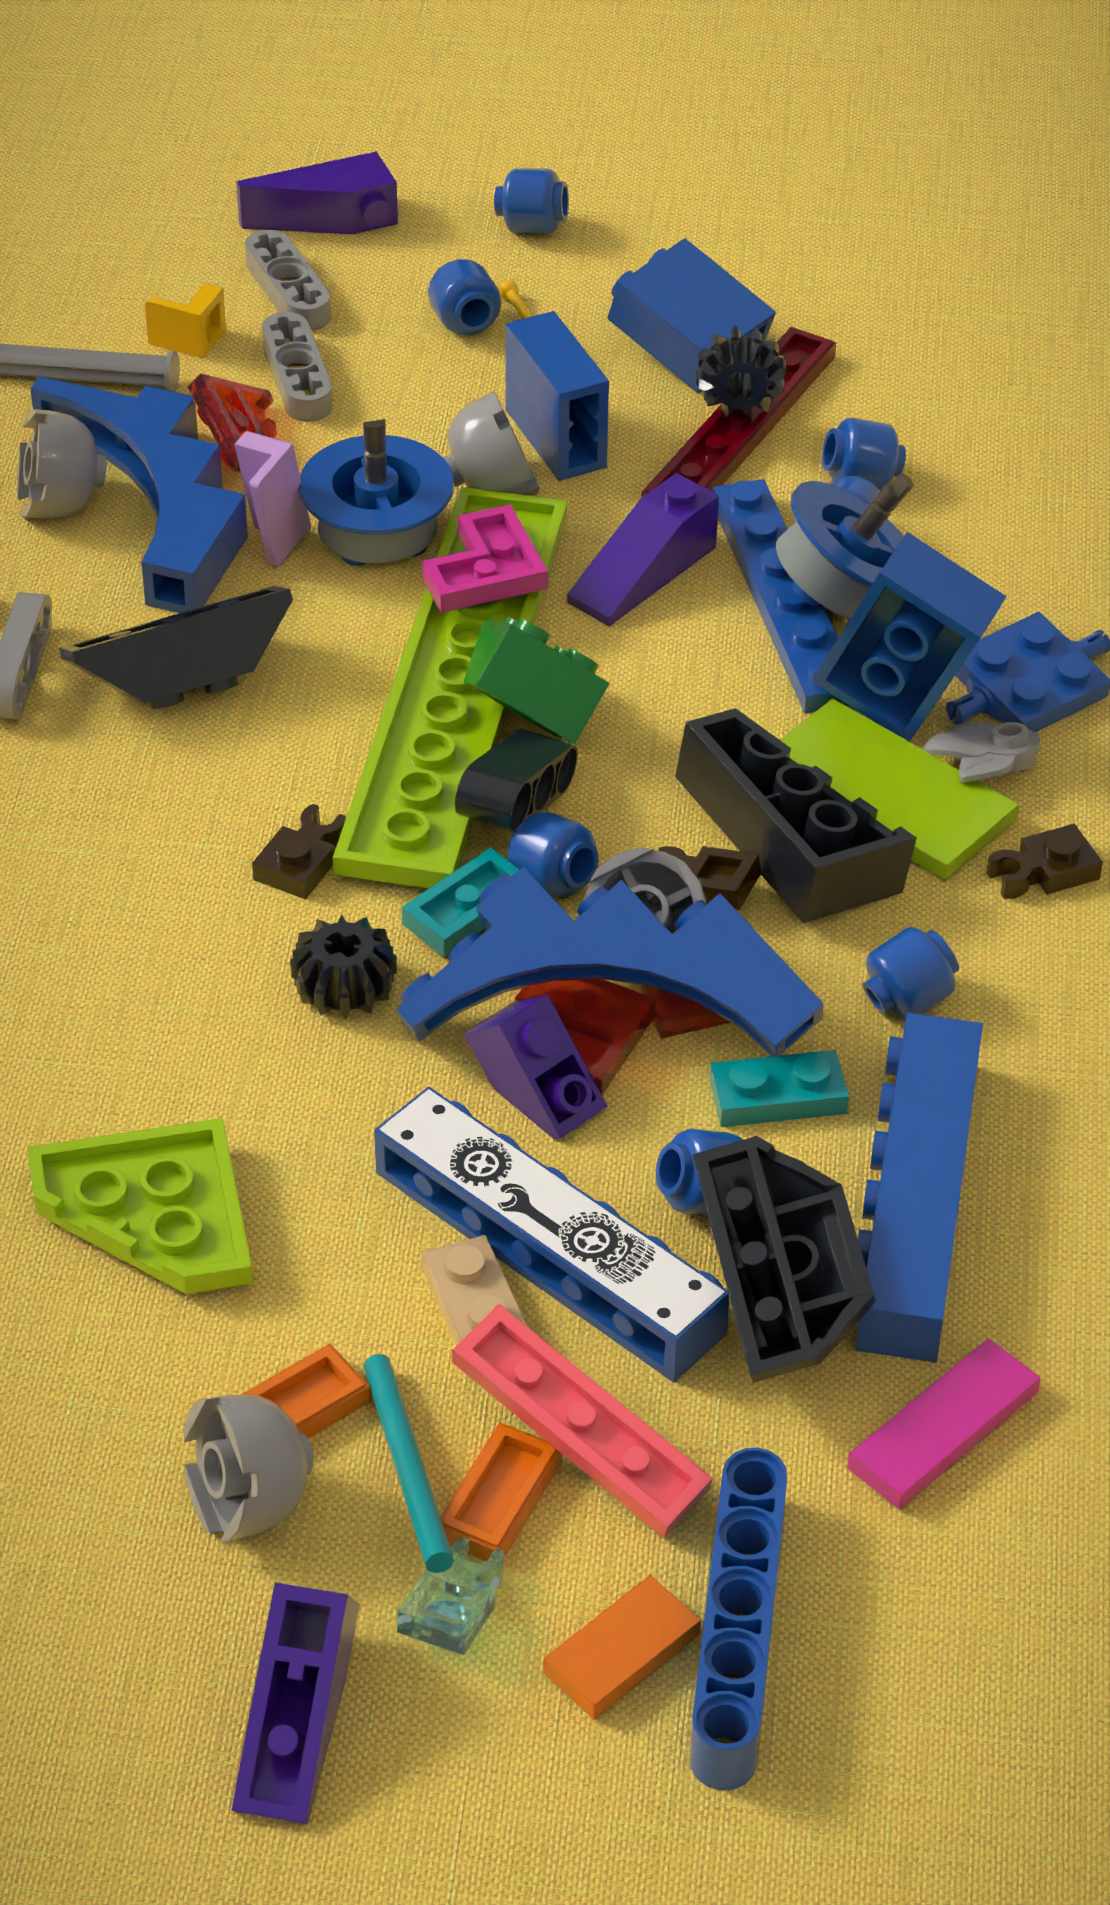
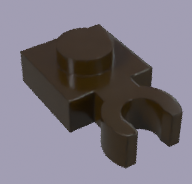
[252,804,346,900]
[986,823,1103,899]
[658,846,762,910]

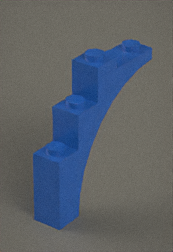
[30,376,248,613]
[396,866,823,1056]

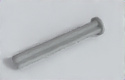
[0,344,180,392]

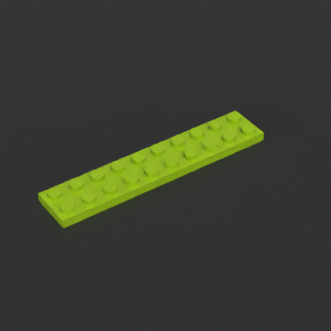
[333,487,568,888]

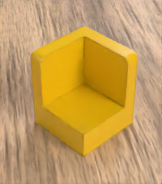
[145,283,226,358]

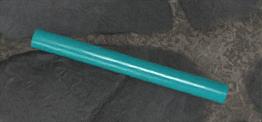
[364,1354,454,1573]

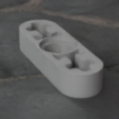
[245,230,331,330]
[262,312,332,422]
[0,592,52,720]

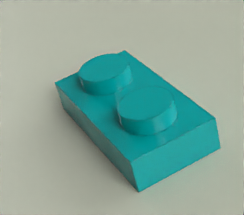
[402,848,520,957]
[709,1050,849,1127]

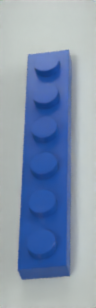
[712,479,849,714]

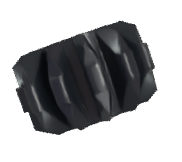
[696,325,786,420]
[290,914,397,1019]

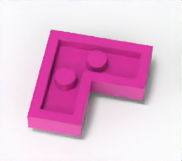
[422,504,548,613]

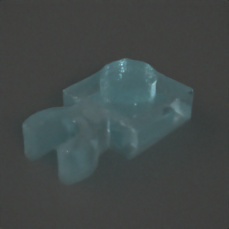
[397,1537,504,1655]

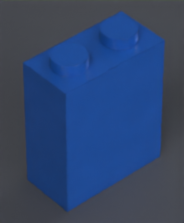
[607,238,776,393]
[506,311,609,481]

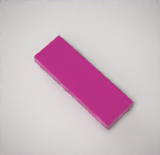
[847,1338,1041,1510]

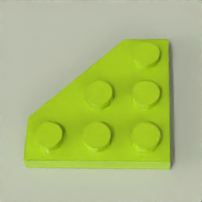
[27,1118,253,1294]

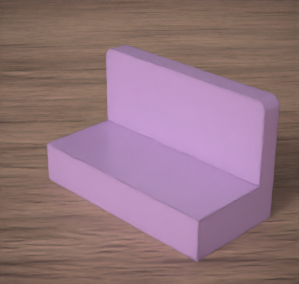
[234,431,311,567]

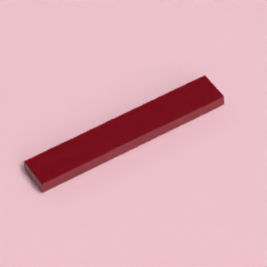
[641,327,837,498]

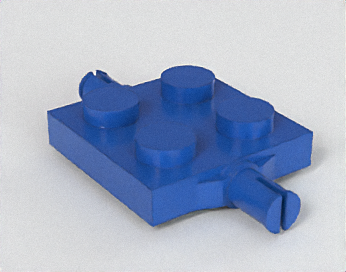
[946,611,1110,732]

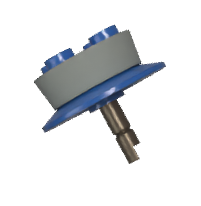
[299,419,454,565]
[776,472,914,619]

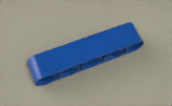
[690,1448,787,1790]

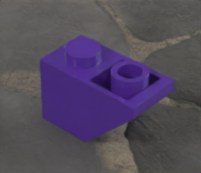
[463,995,608,1139]

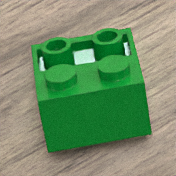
[464,616,610,744]

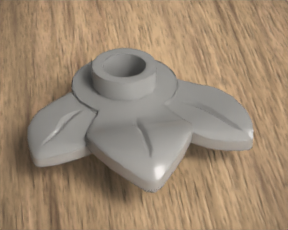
[923,722,1040,783]

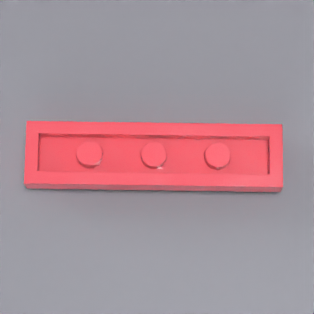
[451,1304,713,1538]

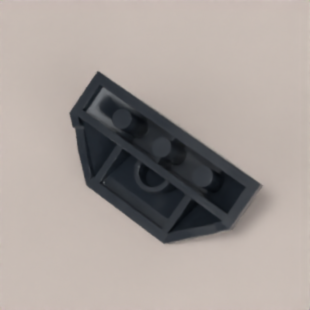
[59,586,293,709]
[692,1136,876,1383]

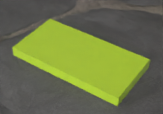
[780,698,1019,880]

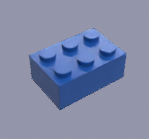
[811,532,1007,742]

